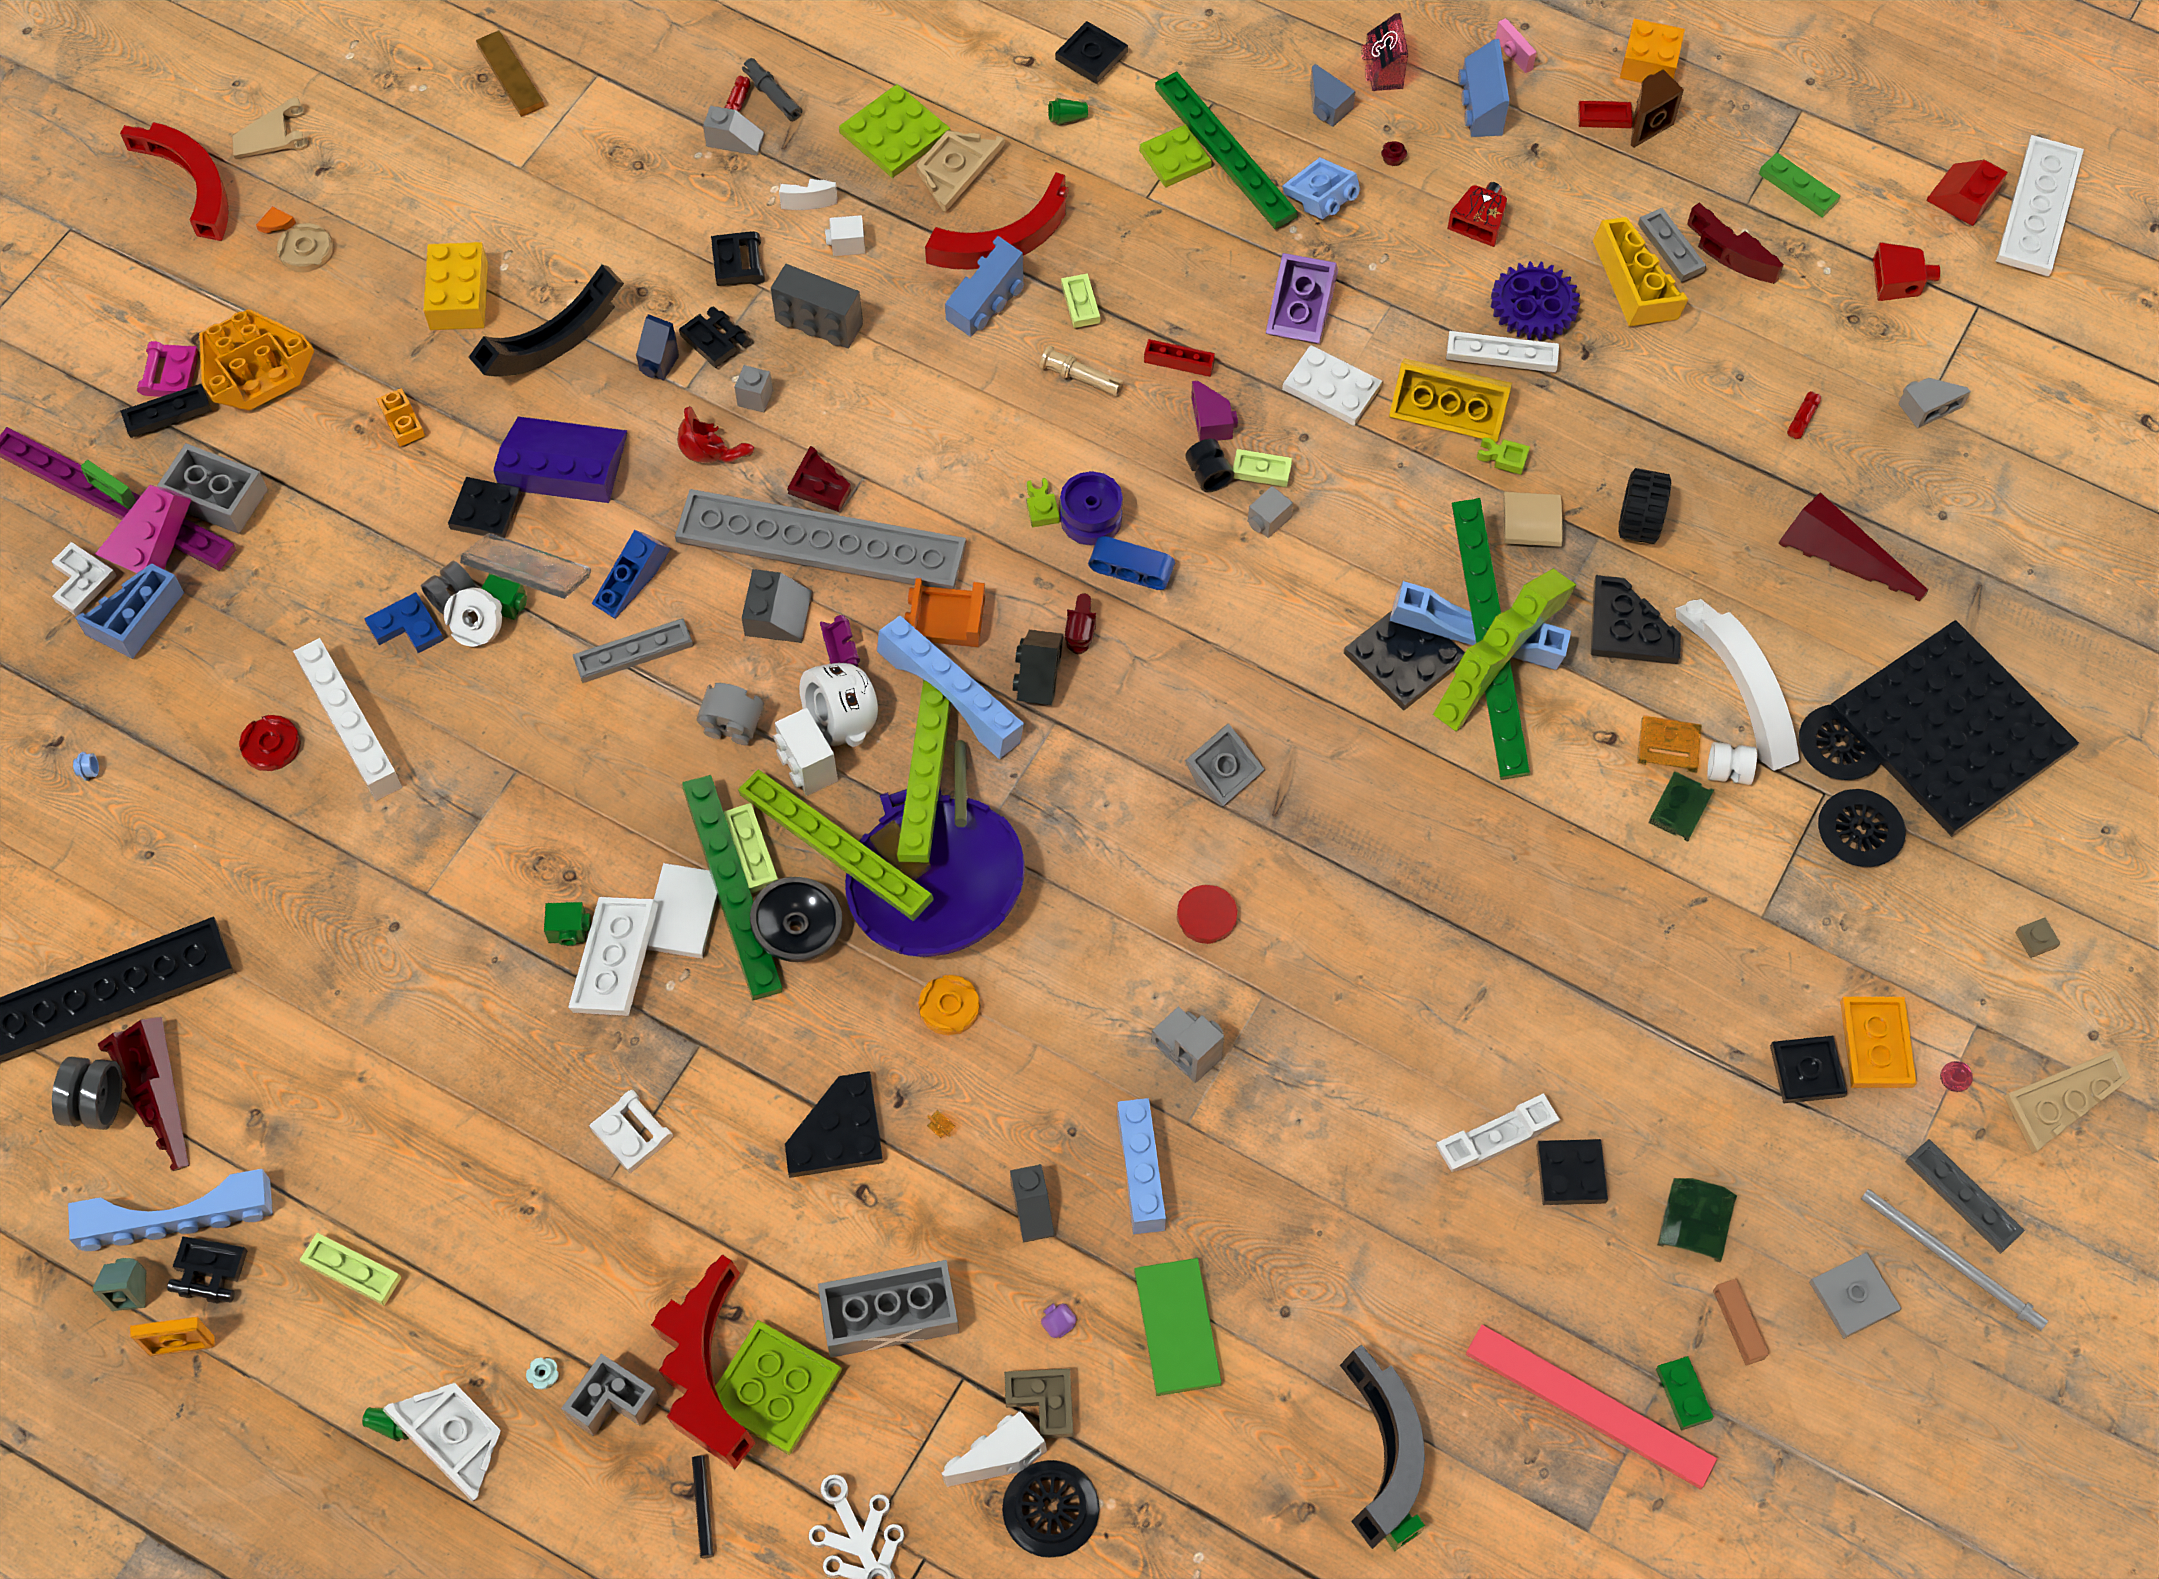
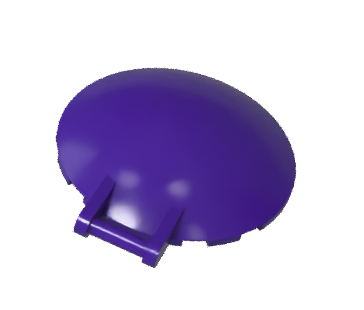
[845,787,1025,957]

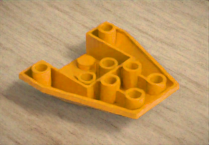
[199,309,314,411]

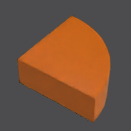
[256,206,296,233]

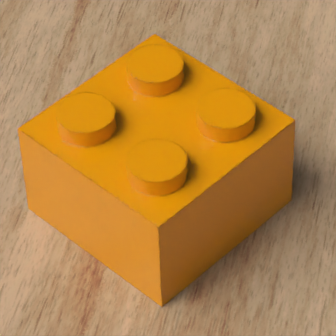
[1620,18,1685,83]

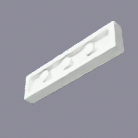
[1446,331,1559,373]

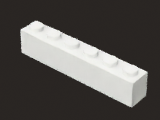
[293,638,402,801]

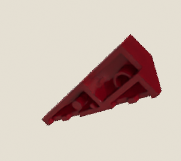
[1778,492,1928,601]

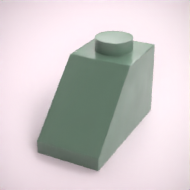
[93,1258,146,1311]

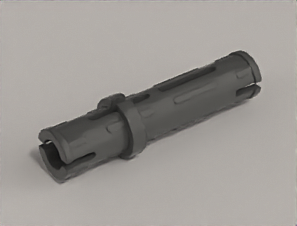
[742,58,802,121]

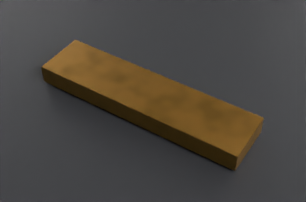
[476,30,545,117]

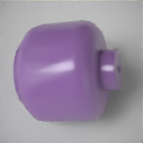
[1041,1303,1077,1338]

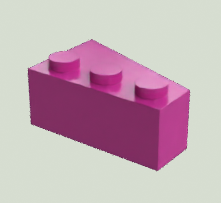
[95,485,191,573]

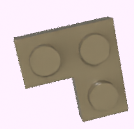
[1004,1369,1073,1438]

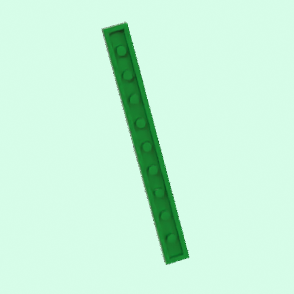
[1452,498,1530,780]

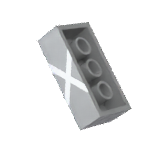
[818,1260,959,1358]

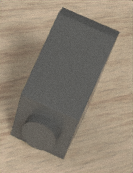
[1010,1164,1054,1243]

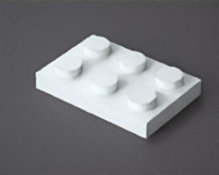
[1282,345,1382,426]

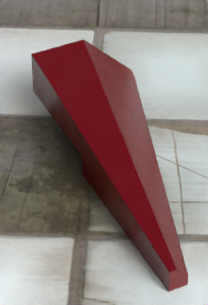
[98,1017,189,1171]

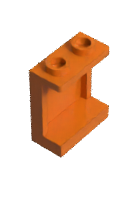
[905,578,986,647]

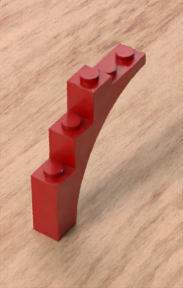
[651,1254,756,1470]

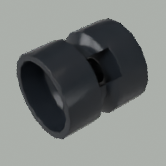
[1185,438,1234,492]

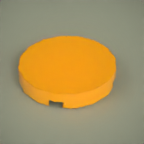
[918,975,980,1036]

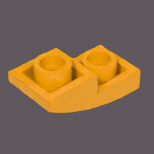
[376,388,425,447]

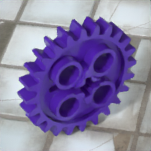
[1490,261,1580,341]

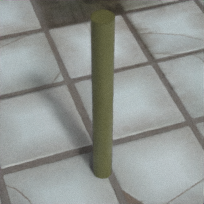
[954,740,967,827]

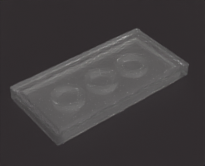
[460,533,591,599]

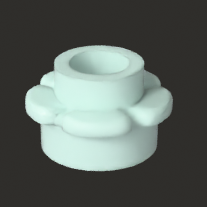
[526,1357,559,1389]

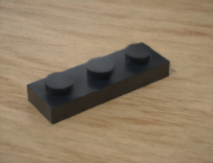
[120,384,212,438]

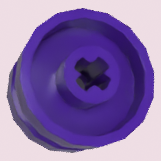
[1060,471,1123,545]

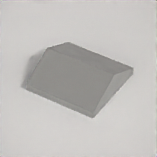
[1185,723,1265,807]

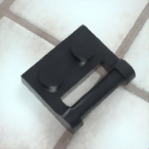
[711,231,765,286]

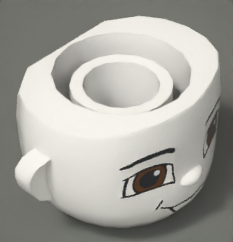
[799,663,878,747]

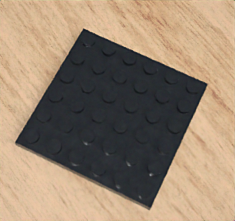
[1829,620,2079,837]

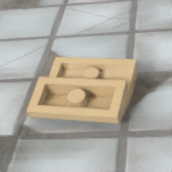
[1503,492,1562,547]

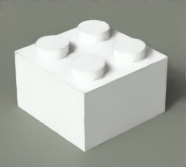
[773,707,838,796]

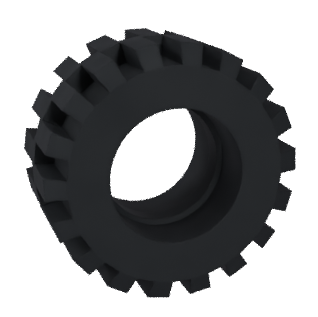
[1618,468,1671,544]

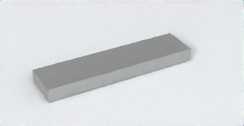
[573,618,693,683]

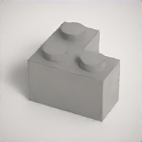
[1151,1006,1224,1083]
[561,1354,659,1436]

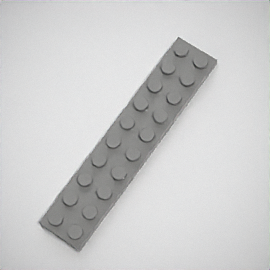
[675,489,966,589]

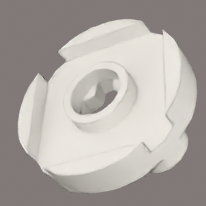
[444,587,502,647]

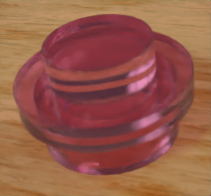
[1940,1061,1973,1092]

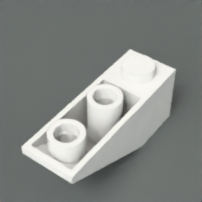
[941,1411,1047,1487]

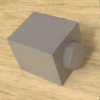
[734,365,773,413]
[1247,486,1293,538]

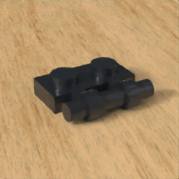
[679,306,751,368]
[167,1236,248,1304]

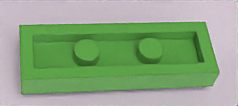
[1759,152,1841,218]

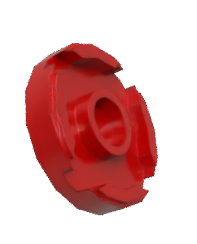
[239,715,301,771]
[1177,884,1238,944]

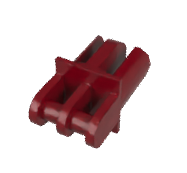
[1065,593,1096,654]

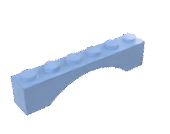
[1389,581,1571,670]
[877,616,1024,759]
[68,1169,273,1251]

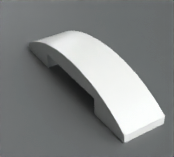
[1436,1093,1560,1172]

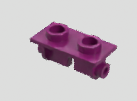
[820,615,860,667]

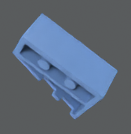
[945,236,1024,337]
[75,563,184,659]

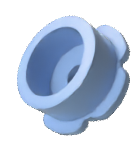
[73,752,99,781]

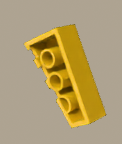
[1593,217,1689,326]

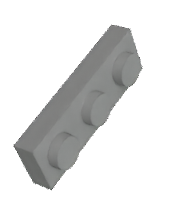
[1638,208,1706,282]

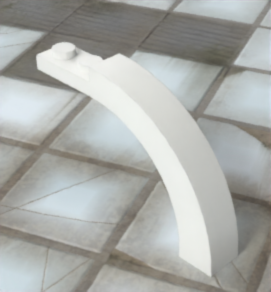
[1675,599,1799,771]

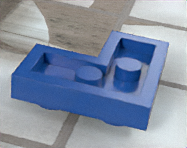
[364,592,444,653]

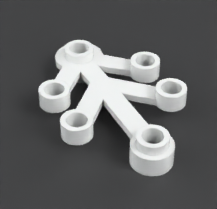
[809,1475,905,1579]

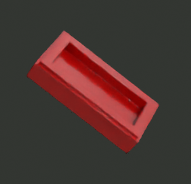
[1578,101,1633,128]

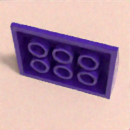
[493,416,628,503]

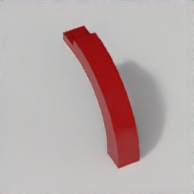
[120,122,229,241]
[925,172,1068,270]

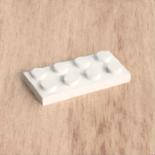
[568,897,658,1016]

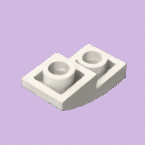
[779,179,838,210]

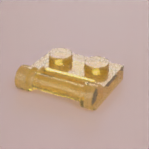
[1637,716,1702,773]

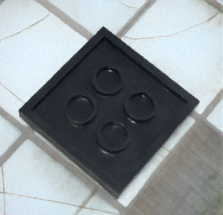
[1343,611,1465,711]

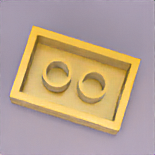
[423,242,488,330]

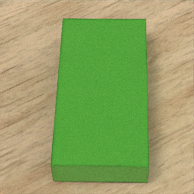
[81,459,137,509]

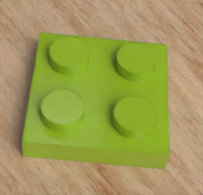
[1139,124,1212,188]

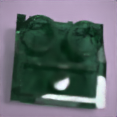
[1657,1178,1737,1263]

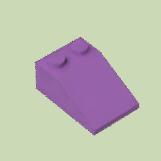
[1266,253,1338,344]

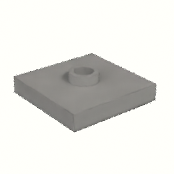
[1809,1252,1901,1339]

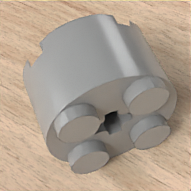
[697,683,764,745]

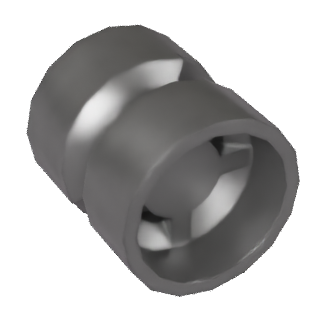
[421,561,476,614]

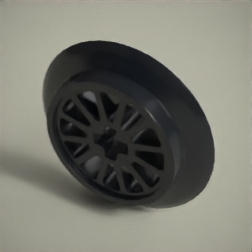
[1799,705,1880,780]
[1818,789,1906,867]
[1002,1460,1099,1557]

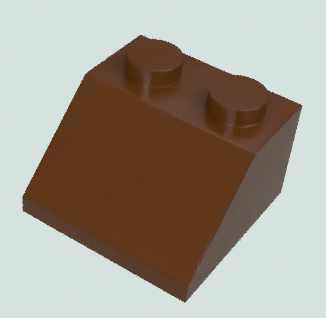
[1630,69,1684,148]

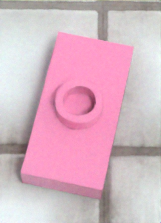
[1495,18,1536,74]

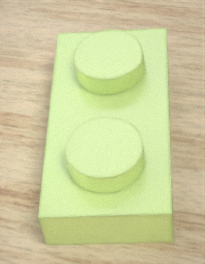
[1061,273,1100,328]
[1233,449,1292,487]

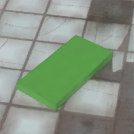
[1134,1258,1221,1396]

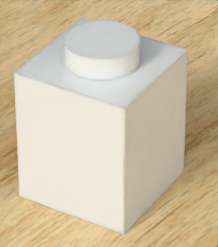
[825,215,865,256]

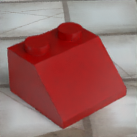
[1926,159,2008,226]

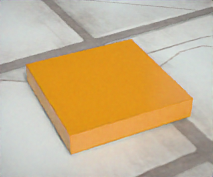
[130,1317,215,1356]

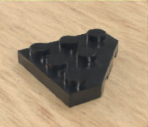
[1591,575,1681,664]
[784,1071,883,1178]

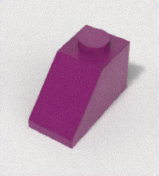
[1191,380,1238,441]

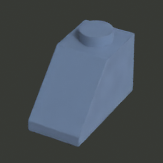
[1310,64,1355,127]

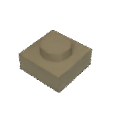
[2015,918,2060,958]

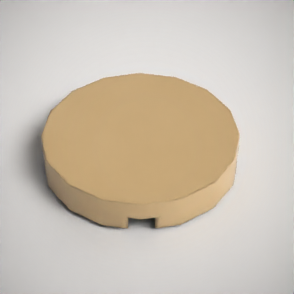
[277,223,333,272]

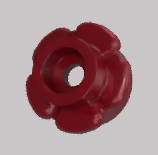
[1381,141,1407,166]

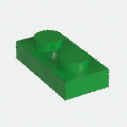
[1656,1356,1714,1431]

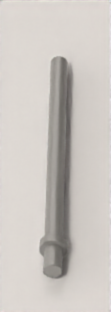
[1861,1189,2048,1331]

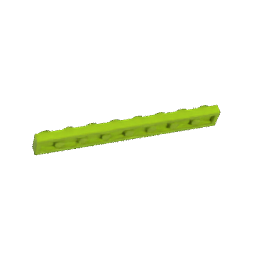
[897,679,951,862]
[738,769,934,921]

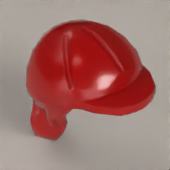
[677,406,754,463]

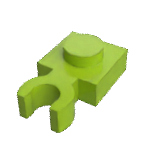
[1477,438,1530,475]
[1026,478,1060,528]

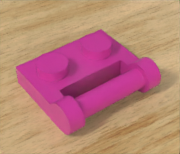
[137,341,199,397]

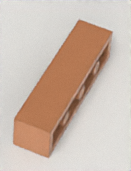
[1713,1279,1769,1366]

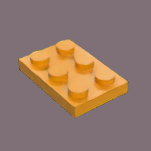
[1840,997,1917,1088]

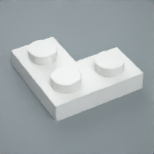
[51,542,116,616]

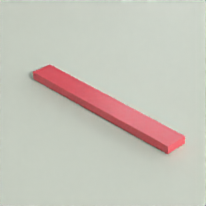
[1465,1325,1717,1490]

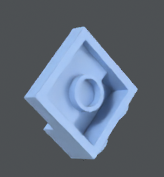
[1282,157,1360,220]

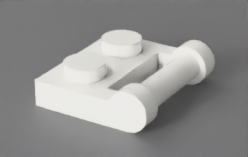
[589,1090,673,1174]

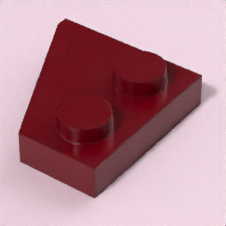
[787,446,851,512]

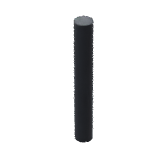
[692,1455,714,1559]

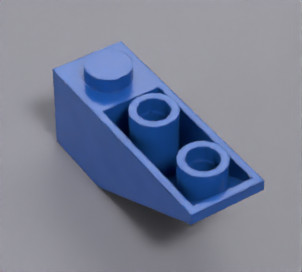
[592,530,671,619]

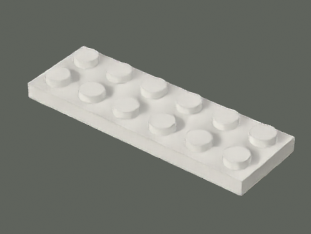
[1996,135,2084,277]

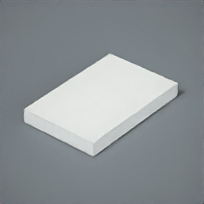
[646,863,718,959]

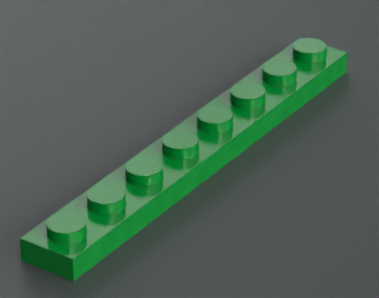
[1155,71,1297,229]
[682,775,782,1001]

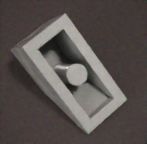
[703,106,764,156]
[1899,378,1971,429]

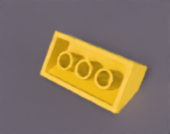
[1389,358,1512,442]

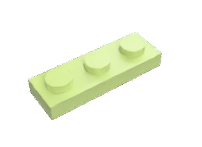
[724,803,778,893]
[299,1233,401,1306]

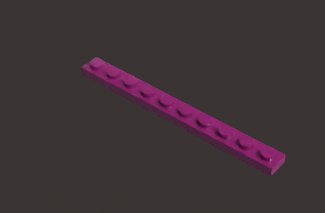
[0,427,236,571]

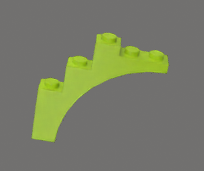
[1433,568,1576,731]

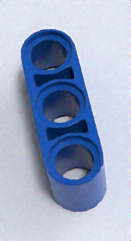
[1088,536,1175,590]

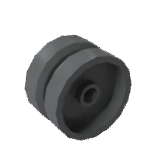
[52,1057,122,1130]

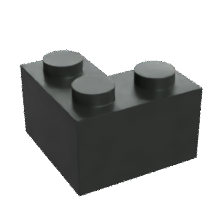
[1013,629,1063,705]

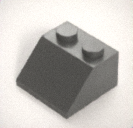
[741,569,812,643]

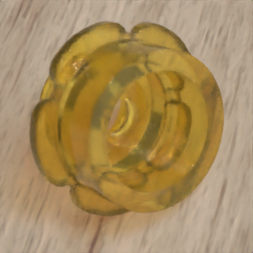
[927,1110,956,1138]

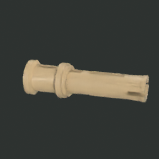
[1039,345,1123,397]

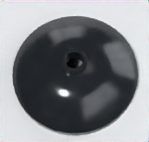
[750,877,842,962]

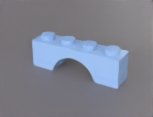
[1117,1098,1166,1234]

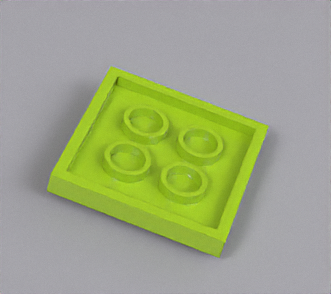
[839,84,951,178]
[715,1320,842,1455]

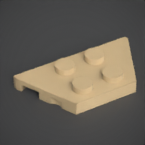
[916,131,1005,212]

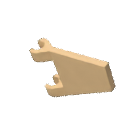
[232,98,306,159]

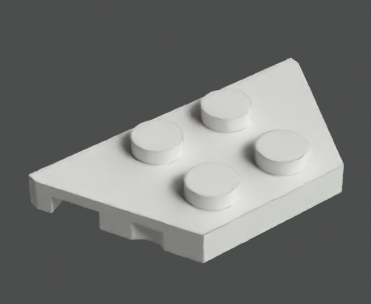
[383,1383,501,1501]

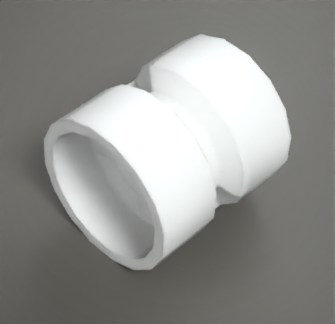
[1707,742,1757,785]

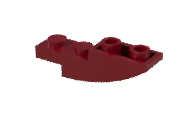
[1687,202,1784,284]

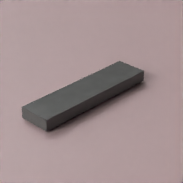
[1905,1139,2025,1254]

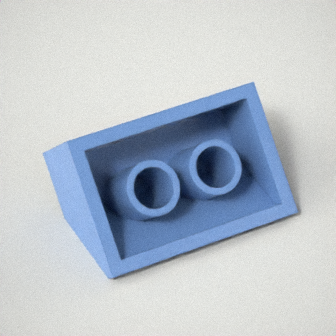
[1458,39,1509,137]

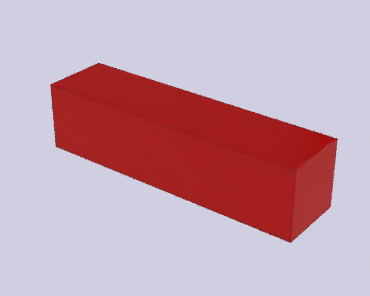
[1144,339,1215,377]

